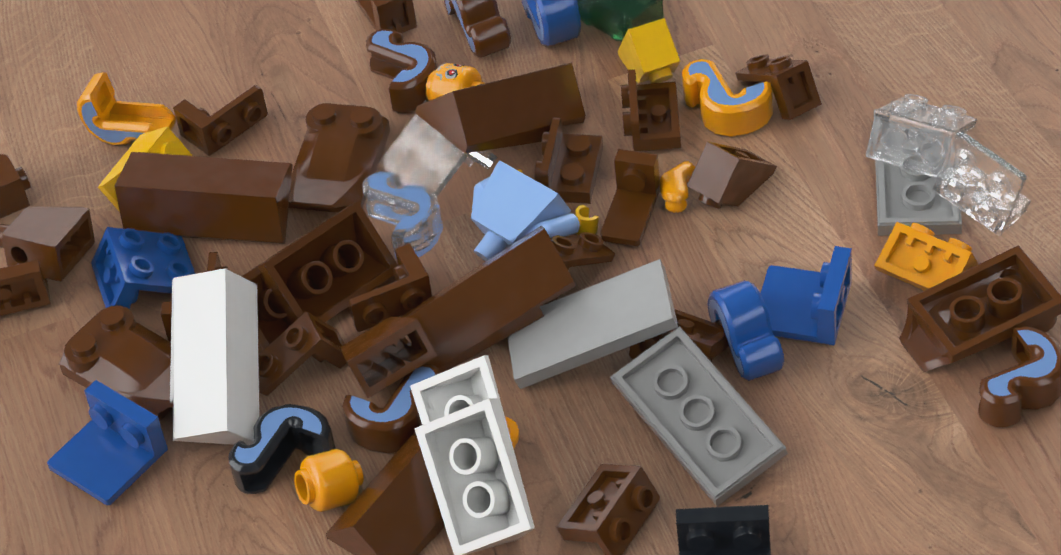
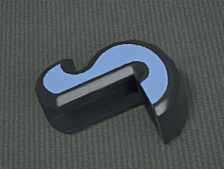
[228,404,336,494]

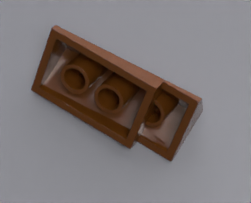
[415,63,586,154]
[114,152,293,244]
[241,201,398,354]
[401,226,576,372]
[326,424,445,555]

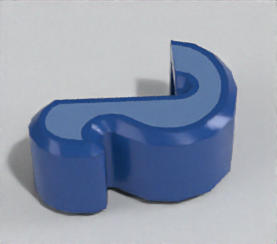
[521,0,581,47]
[707,280,784,381]

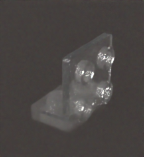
[865,94,977,180]
[379,101,498,204]
[932,131,1031,236]

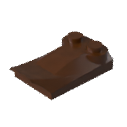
[289,103,390,213]
[899,245,1061,372]
[59,306,173,421]

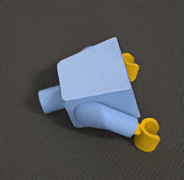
[471,160,599,261]

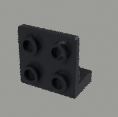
[676,505,771,555]

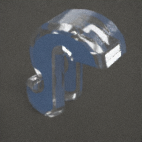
[362,171,443,259]

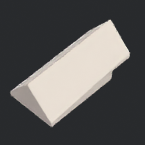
[170,269,259,445]
[410,355,535,555]

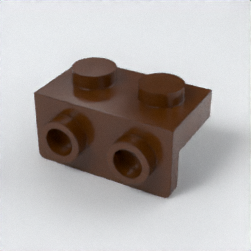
[621,69,681,152]

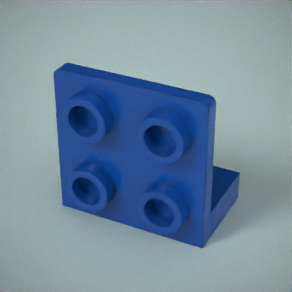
[91,227,195,309]
[761,246,852,345]
[47,380,168,505]

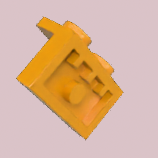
[874,222,979,291]

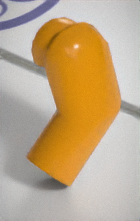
[659,161,695,213]

